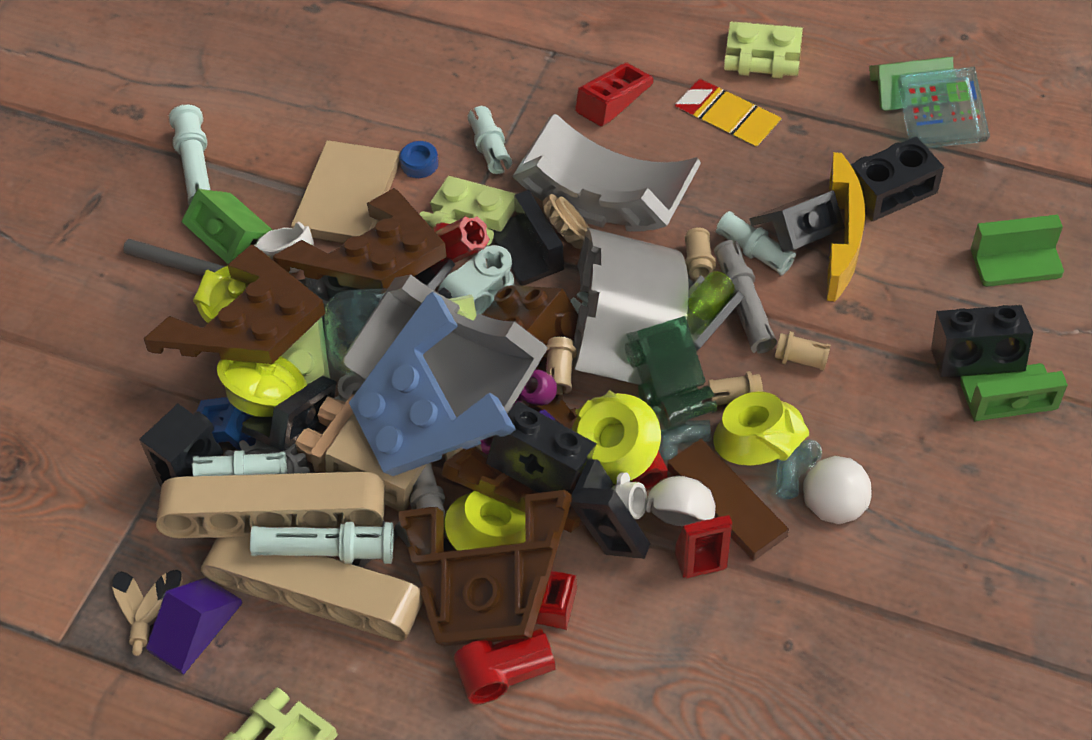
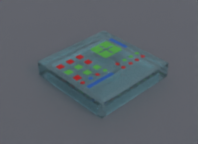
[898,66,990,148]

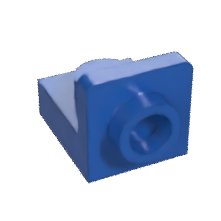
[197,397,256,451]

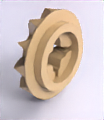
[543,194,589,249]

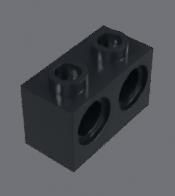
[851,136,944,222]
[931,305,1033,377]
[139,403,223,487]

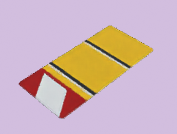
[675,79,781,146]

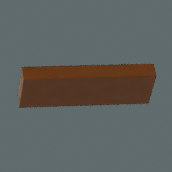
[667,438,789,561]

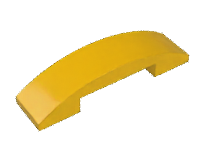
[827,152,865,301]

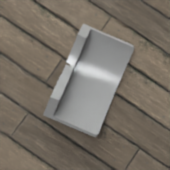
[512,114,701,231]
[572,227,688,391]
[342,275,548,438]

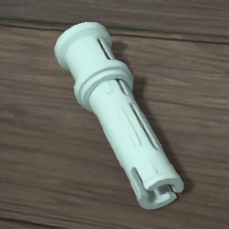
[169,105,210,205]
[250,522,394,564]

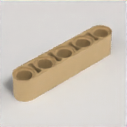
[156,472,385,538]
[201,536,423,641]

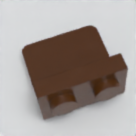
[481,285,578,372]

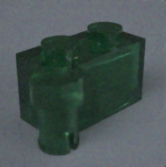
[625,316,717,431]

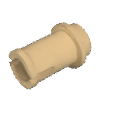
[684,228,716,280]
[774,331,831,371]
[544,337,577,395]
[708,371,763,407]

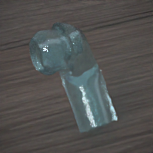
[659,420,711,460]
[777,439,823,499]

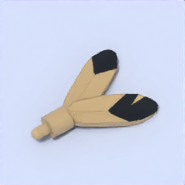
[112,570,182,656]

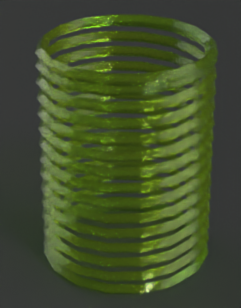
[687,271,735,320]

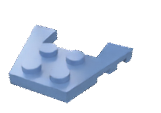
[349,291,516,476]

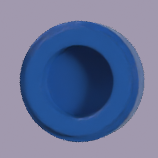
[400,141,439,178]

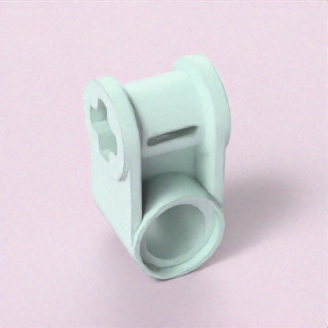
[438,245,514,315]

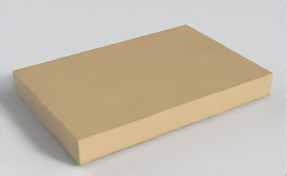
[291,140,400,243]

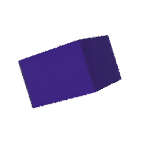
[146,578,243,675]

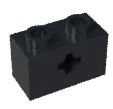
[486,401,597,495]

